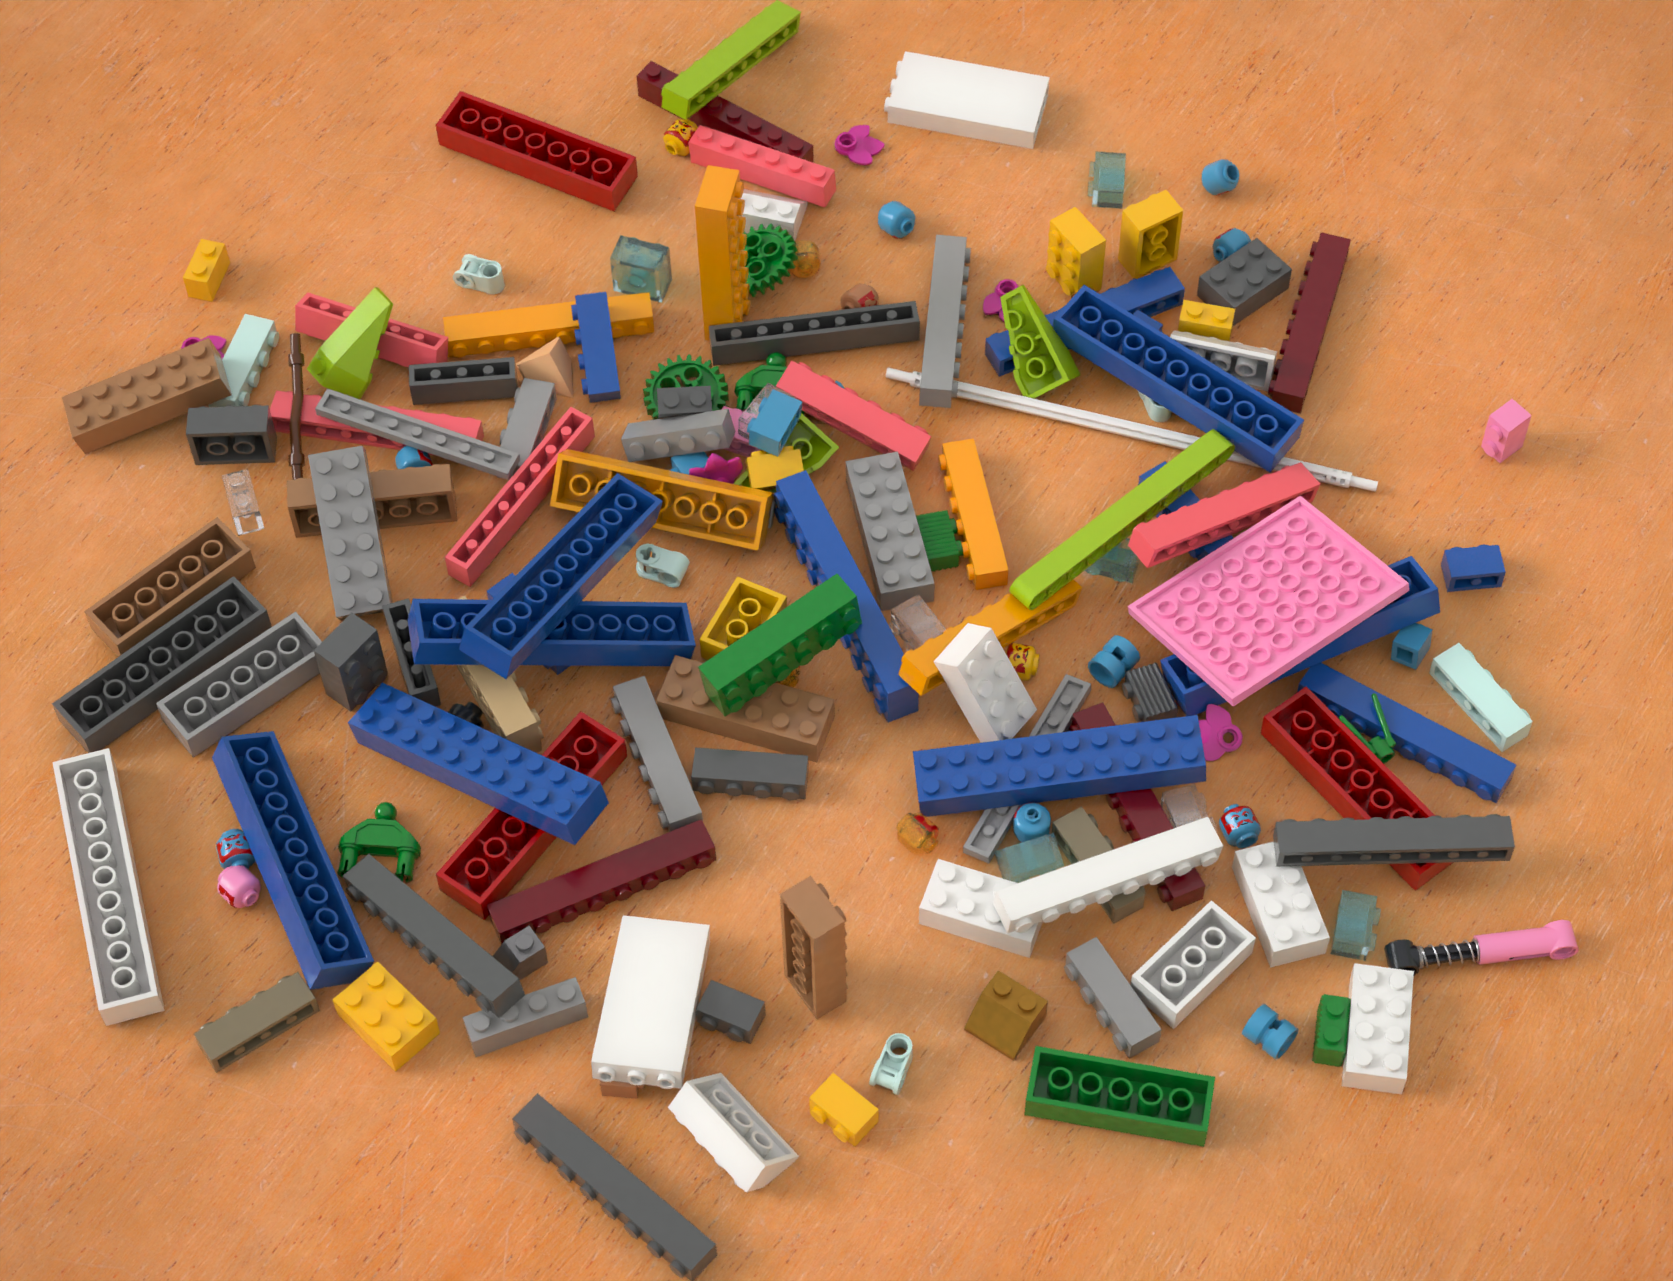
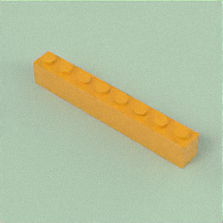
[443,292,654,358]
[898,579,1082,696]

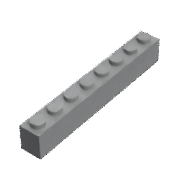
[919,235,971,408]

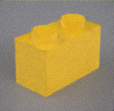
[183,239,230,302]
[1178,300,1235,342]
[746,446,804,490]
[809,1073,879,1147]

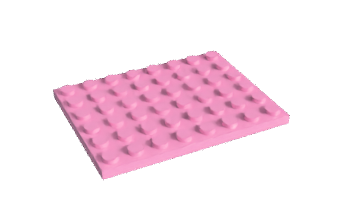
[1128,496,1409,707]

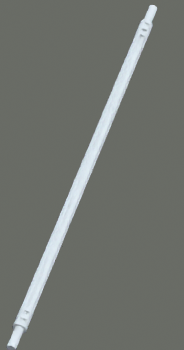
[886,368,1378,492]

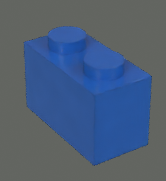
[1441,544,1506,592]

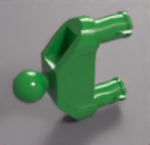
[734,352,805,416]
[337,802,421,882]

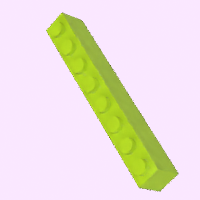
[661,0,801,120]

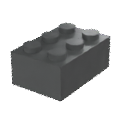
[1197,238,1292,326]
[186,405,277,465]
[314,613,388,711]

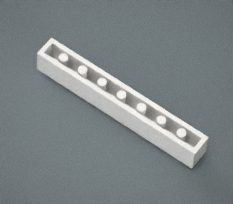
[993,817,1223,934]

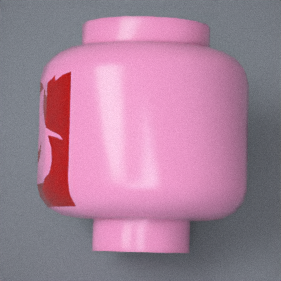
[217,865,261,908]

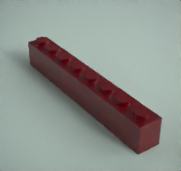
[636,61,814,163]
[1267,232,1351,414]
[1069,702,1205,911]
[487,819,716,945]

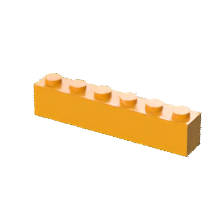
[938,438,1009,590]

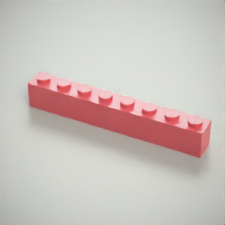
[270,390,484,455]
[445,407,595,587]
[1128,462,1320,568]

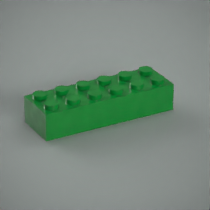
[698,574,862,717]
[1024,1046,1215,1147]

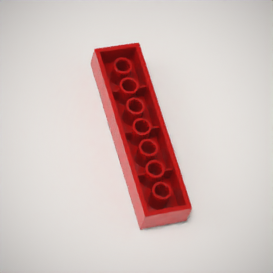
[436,91,638,211]
[1261,686,1454,891]
[436,711,628,920]

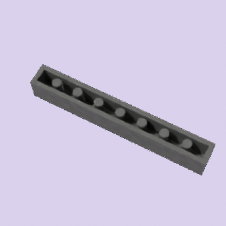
[709,301,920,366]
[1273,814,1515,867]
[343,854,525,1018]
[512,1093,717,1281]

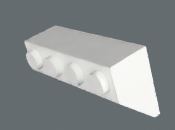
[741,189,808,241]
[1170,330,1277,391]
[668,1073,799,1193]

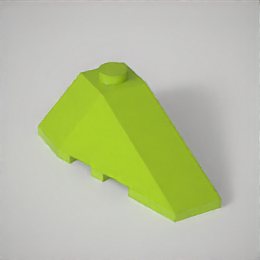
[1000,285,1081,399]
[307,287,393,399]
[734,413,839,493]

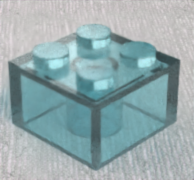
[610,235,672,303]

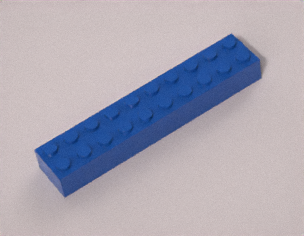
[1053,285,1304,473]
[773,470,919,723]
[459,473,663,679]
[1160,556,1440,716]
[407,599,696,666]
[348,682,609,845]
[913,715,1206,817]
[212,731,374,990]

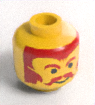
[663,119,698,156]
[1005,643,1040,681]

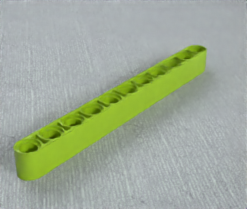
[1009,429,1235,610]

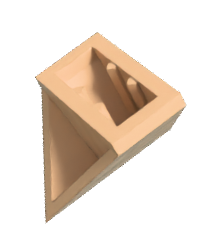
[516,337,573,398]

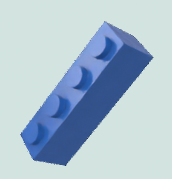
[571,292,621,403]

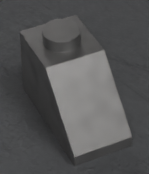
[492,926,548,980]

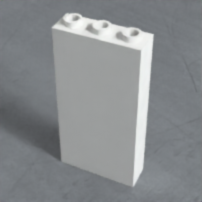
[884,51,1050,149]
[591,915,710,1089]

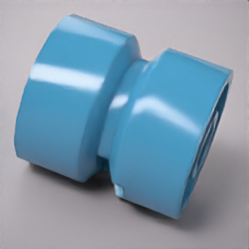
[1088,635,1140,688]
[1242,1004,1299,1060]

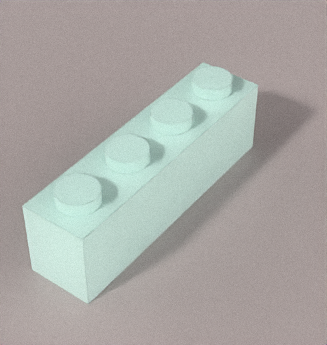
[208,314,279,407]
[1429,643,1533,752]

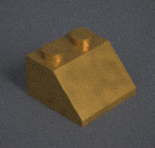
[964,970,1048,1061]

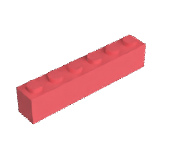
[688,125,836,208]
[295,292,448,367]
[775,360,931,471]

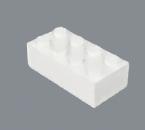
[934,623,1037,743]
[1232,841,1330,968]
[919,859,1043,958]
[1131,900,1256,1029]
[1341,963,1414,1094]

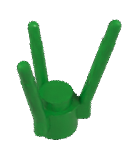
[1339,693,1396,764]

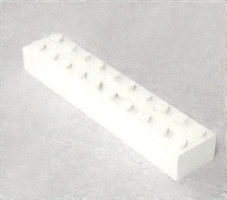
[53,748,165,1026]

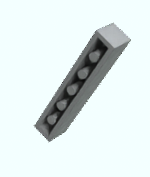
[610,676,703,832]

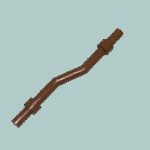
[288,333,305,480]

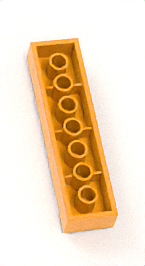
[695,165,750,341]
[550,449,774,550]

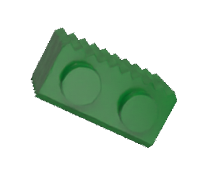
[916,510,963,572]
[1312,994,1351,1067]

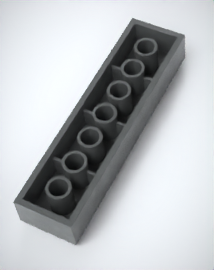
[52,576,272,753]

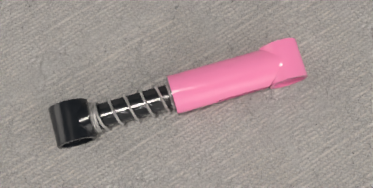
[1384,920,1578,975]

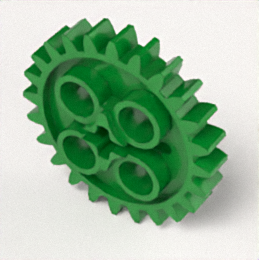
[743,224,798,297]
[643,354,729,420]

